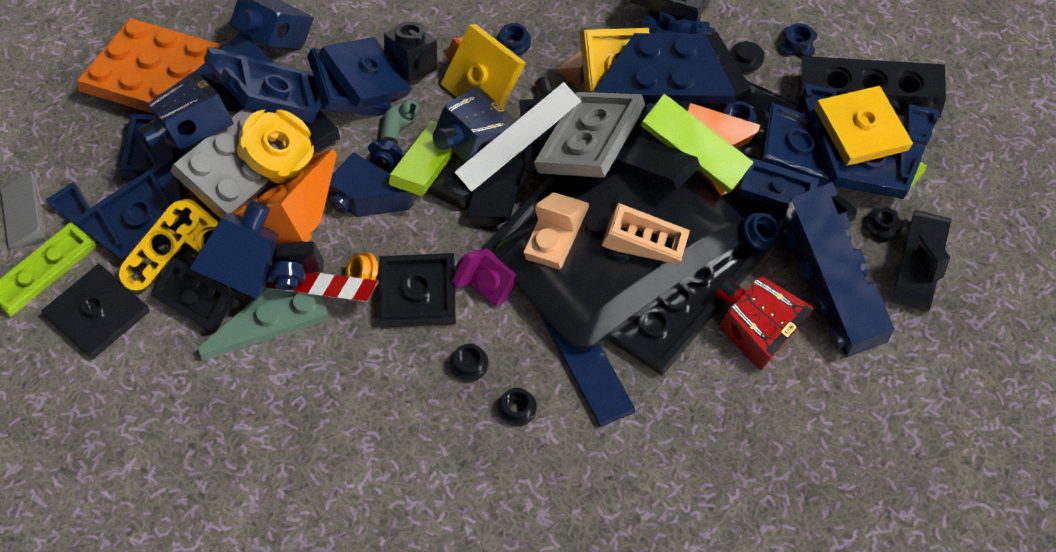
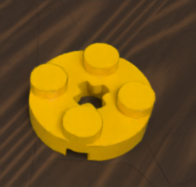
[237,109,314,183]

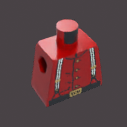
[715,277,814,370]

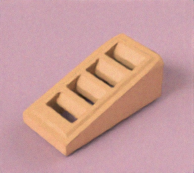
[602,203,690,265]

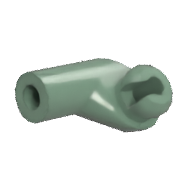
[380,99,420,144]

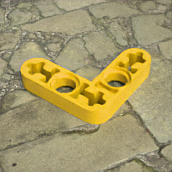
[119,199,219,291]

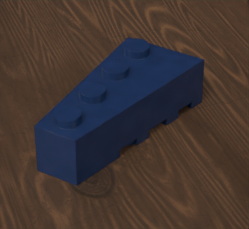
[780,182,895,357]

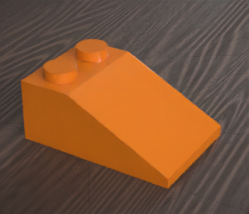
[236,148,337,253]

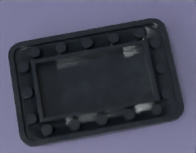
[495,166,747,350]

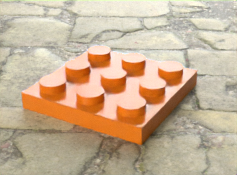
[77,18,222,114]

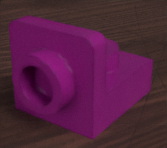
[452,248,516,306]

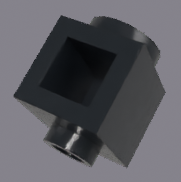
[384,22,437,81]

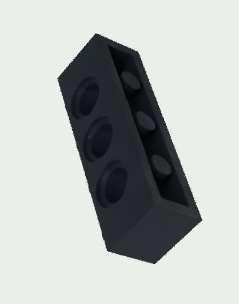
[798,56,946,118]

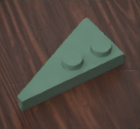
[198,288,330,361]

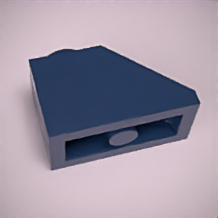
[328,152,413,217]

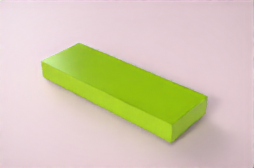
[640,94,753,193]
[389,121,454,196]
[0,222,97,317]

